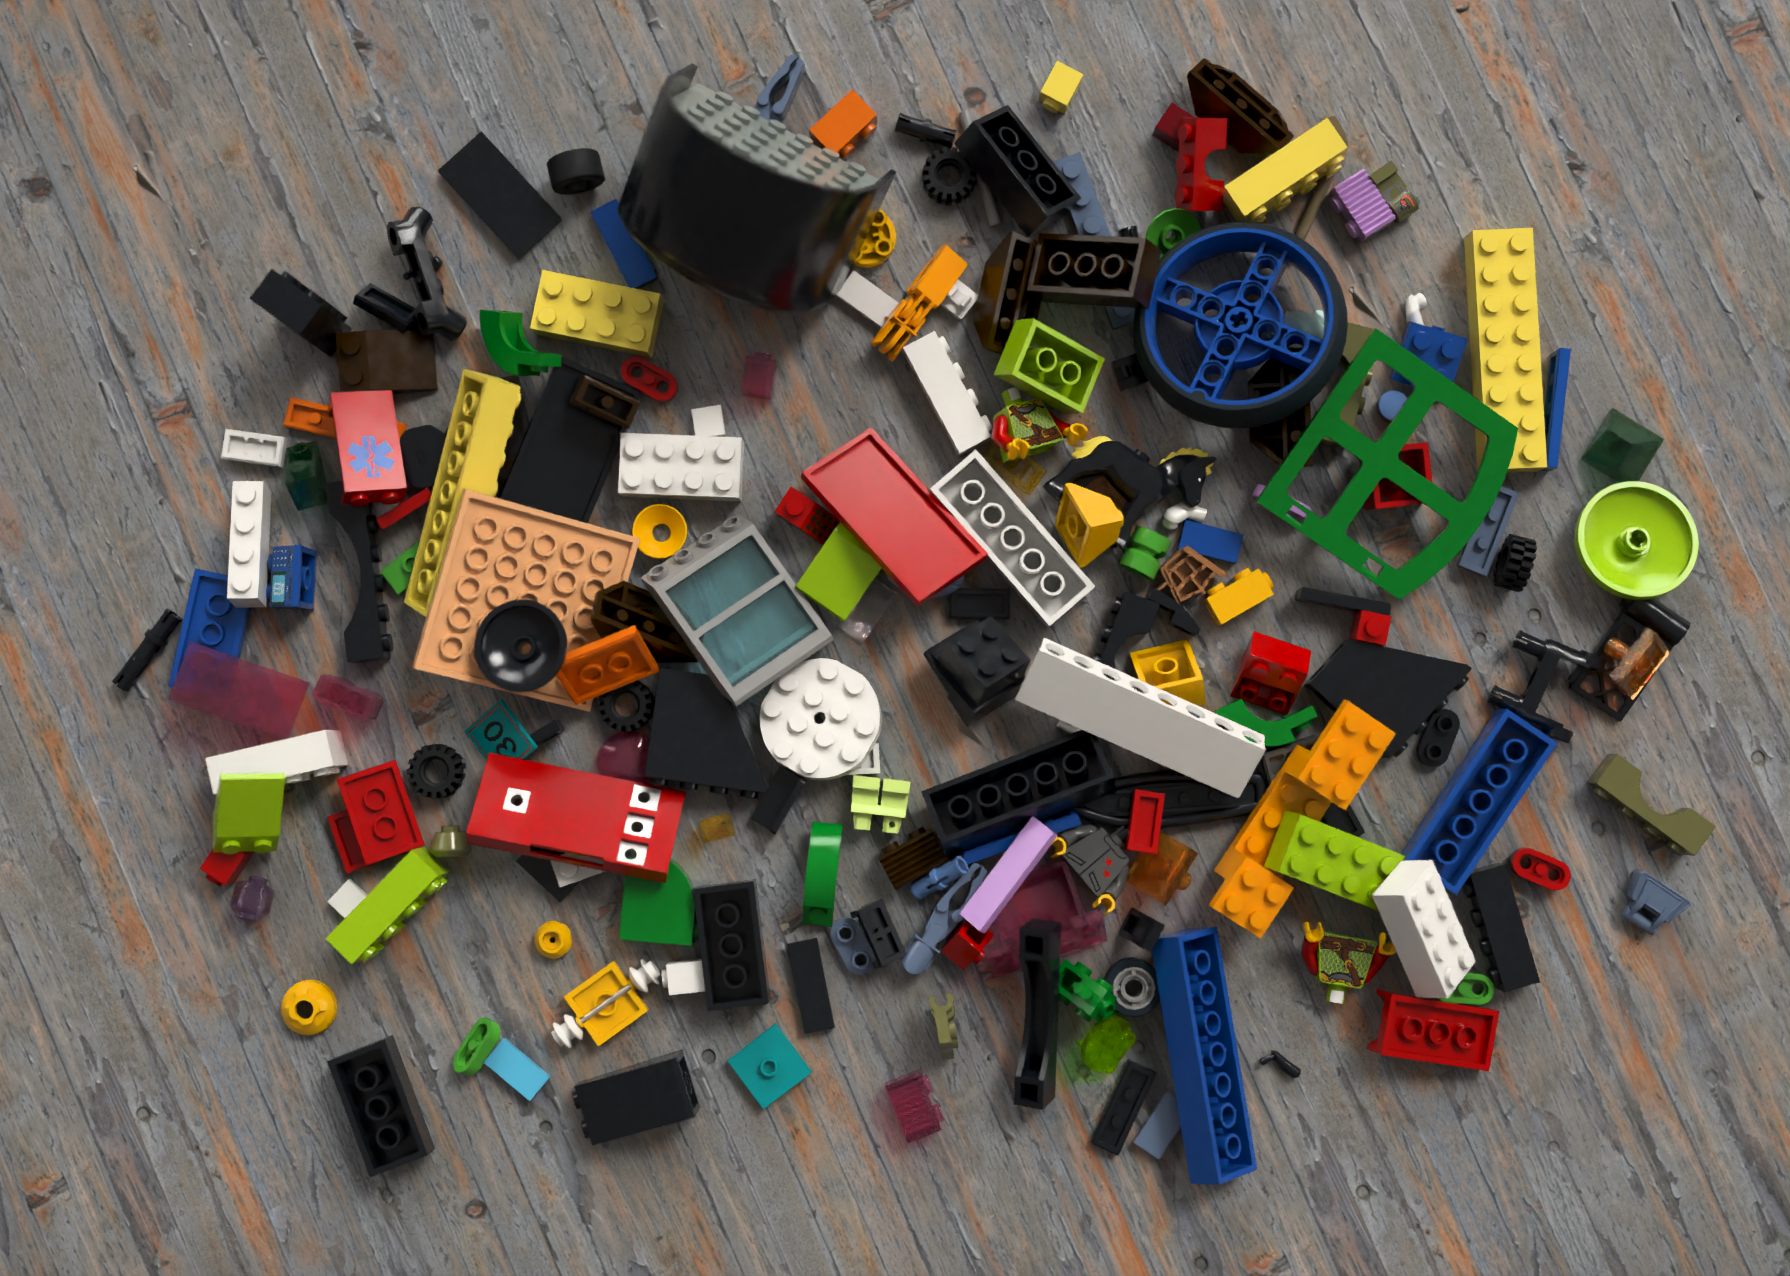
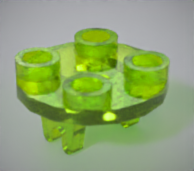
[1077,1015,1136,1074]

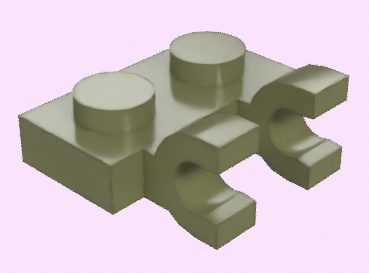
[928,993,959,1060]

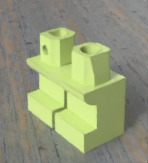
[851,775,911,834]

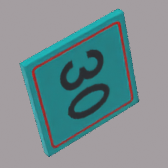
[465,699,538,761]

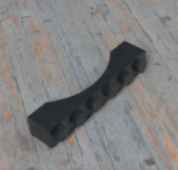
[325,481,393,663]
[1014,918,1061,1110]

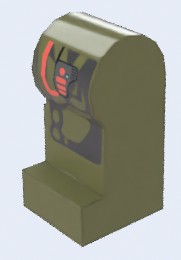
[1369,160,1419,223]

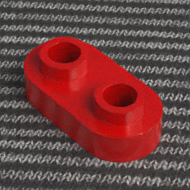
[621,356,678,403]
[1509,847,1571,890]

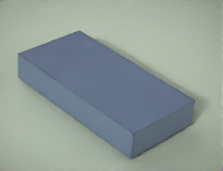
[1133,1090,1181,1159]

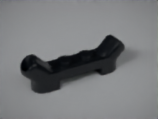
[387,207,467,341]

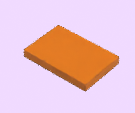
[557,625,659,705]

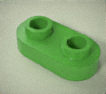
[1438,972,1495,1005]
[453,1018,500,1076]

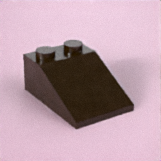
[336,330,438,394]

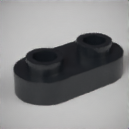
[1416,709,1460,767]

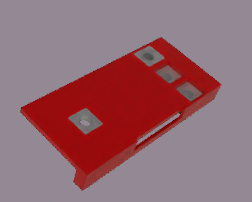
[466,753,686,883]

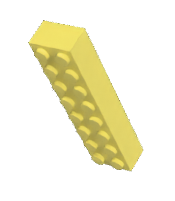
[1464,228,1547,473]
[404,369,521,617]

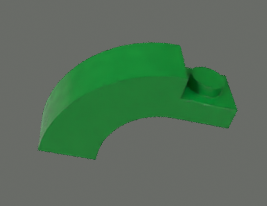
[480,310,562,376]
[1212,699,1318,746]
[802,822,843,927]

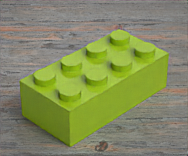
[1264,810,1405,911]
[325,847,450,964]

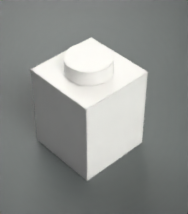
[662,958,705,995]

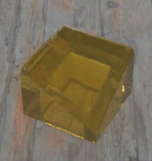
[699,813,735,843]

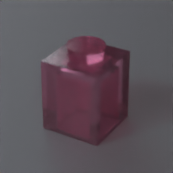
[741,352,778,400]

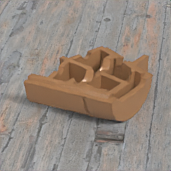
[1155,545,1227,603]

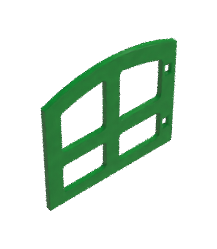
[1255,328,1518,600]

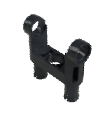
[1487,630,1607,744]

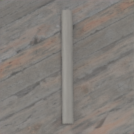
[959,110,1002,227]

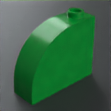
[619,856,699,946]

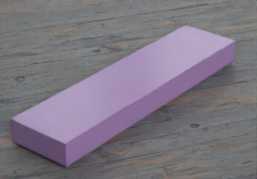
[959,816,1058,934]

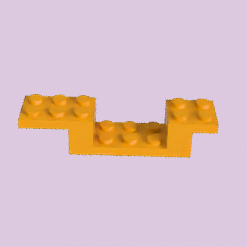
[1209,699,1396,939]

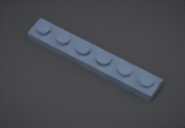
[1053,152,1135,330]

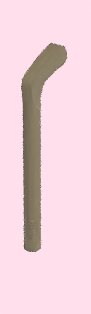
[1294,115,1349,240]

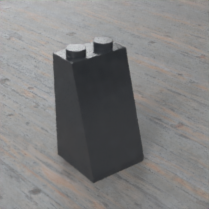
[572,1049,700,1145]

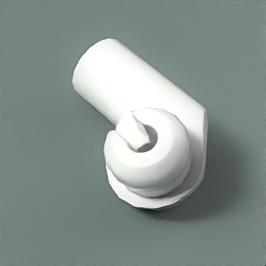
[1405,293,1427,325]
[1162,502,1207,530]

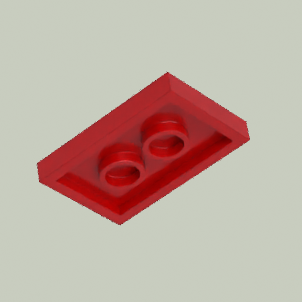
[336,760,425,866]

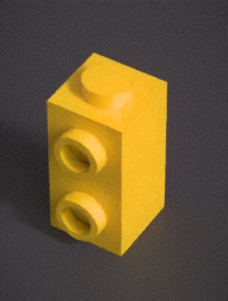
[1203,567,1274,626]

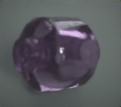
[230,876,275,922]

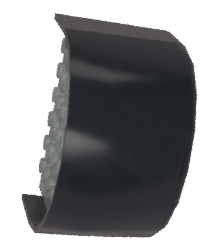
[618,64,896,314]

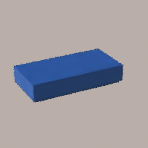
[1177,520,1244,564]

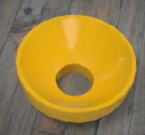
[632,504,688,559]
[281,979,338,1035]

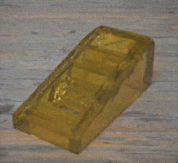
[981,440,1047,495]

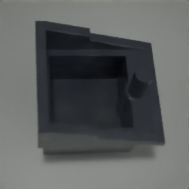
[923,616,1030,727]

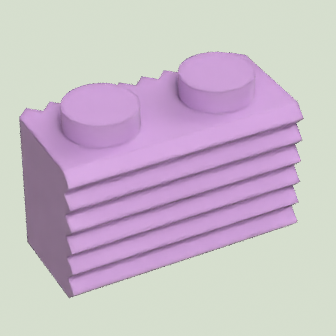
[1329,168,1396,243]

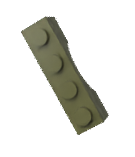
[1315,322,1373,450]
[1587,754,1716,857]

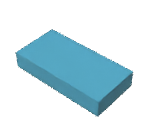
[483,1038,551,1101]

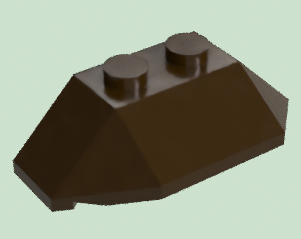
[1187,58,1294,154]
[973,231,1041,355]
[1247,347,1313,467]
[590,581,704,663]

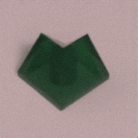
[1581,408,1664,483]

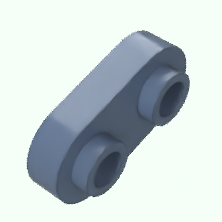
[831,917,876,975]

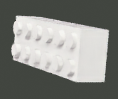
[930,449,1096,628]

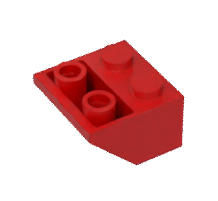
[1230,631,1311,715]

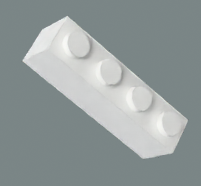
[903,331,993,457]
[227,481,271,608]

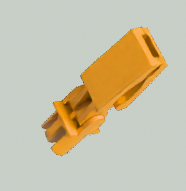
[870,244,968,362]

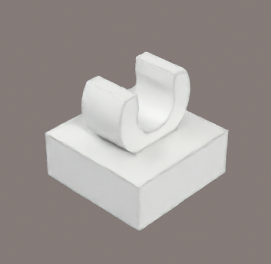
[940,280,978,321]

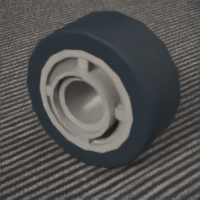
[1104,957,1160,1017]

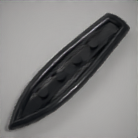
[1068,771,1267,829]

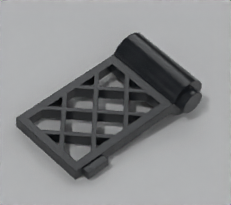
[1568,598,1691,722]

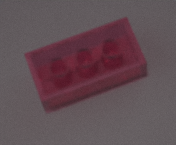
[168,641,310,739]

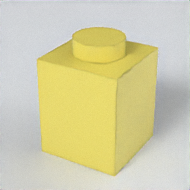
[1039,61,1084,114]

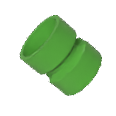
[1118,526,1172,581]

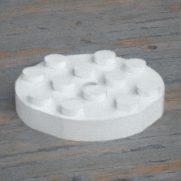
[760,658,882,780]

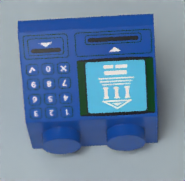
[266,545,317,610]

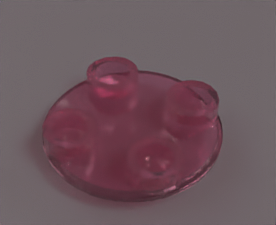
[597,732,650,784]

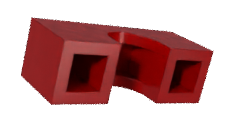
[1175,117,1228,211]

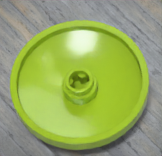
[1574,481,1699,600]

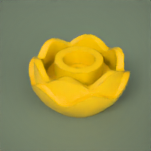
[534,920,572,959]

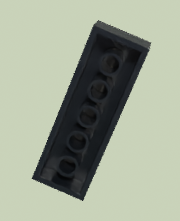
[921,729,1117,857]

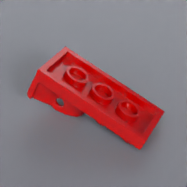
[1366,989,1500,1071]

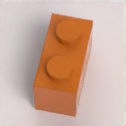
[809,89,877,160]

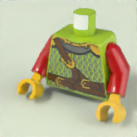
[991,387,1088,463]
[1301,922,1396,1004]

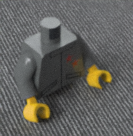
[1050,824,1129,917]

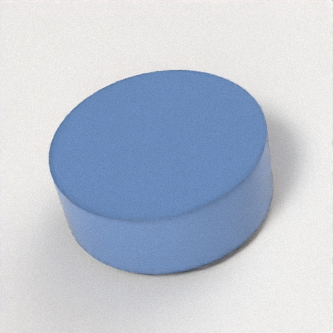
[1376,390,1407,421]

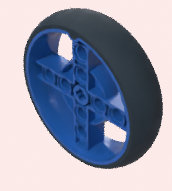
[1133,222,1348,429]

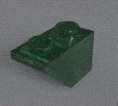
[285,441,327,511]

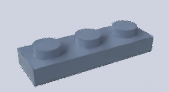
[1456,486,1519,577]

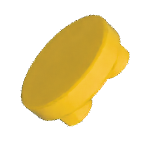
[853,209,896,268]

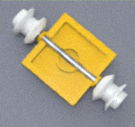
[551,959,661,1048]

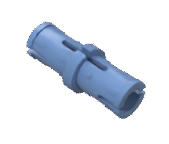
[910,856,969,900]

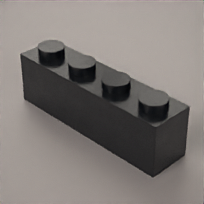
[1462,863,1540,992]

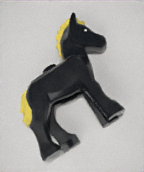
[1042,436,1217,552]

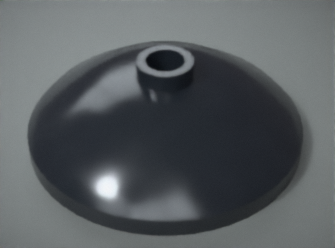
[475,600,567,692]

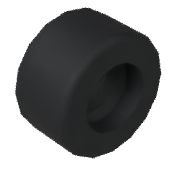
[547,148,605,195]

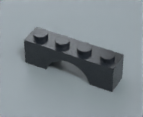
[1093,592,1160,681]

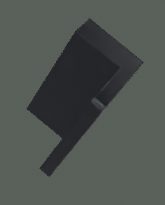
[750,766,806,834]

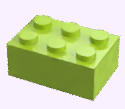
[994,319,1105,414]

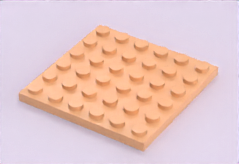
[412,489,640,712]

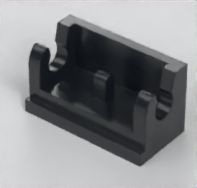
[850,899,907,969]

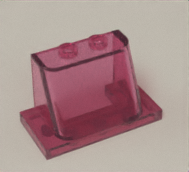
[983,859,1107,978]

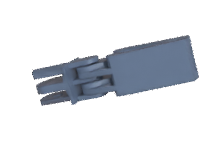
[754,55,806,123]
[902,862,987,974]

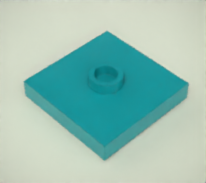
[727,1023,812,1109]

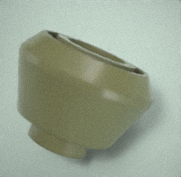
[429,825,471,857]

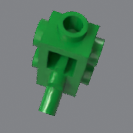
[1059,959,1117,1023]

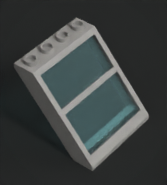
[640,513,834,707]

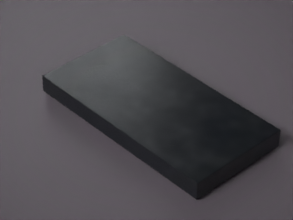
[438,131,562,260]

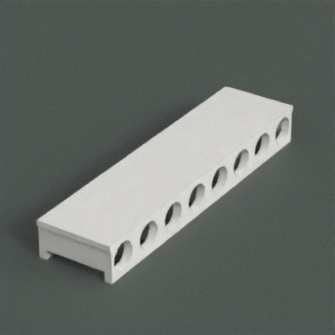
[1015,638,1266,799]

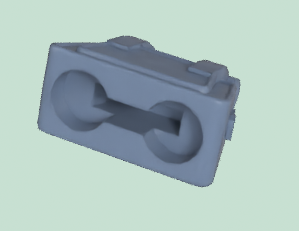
[1621,869,1691,936]

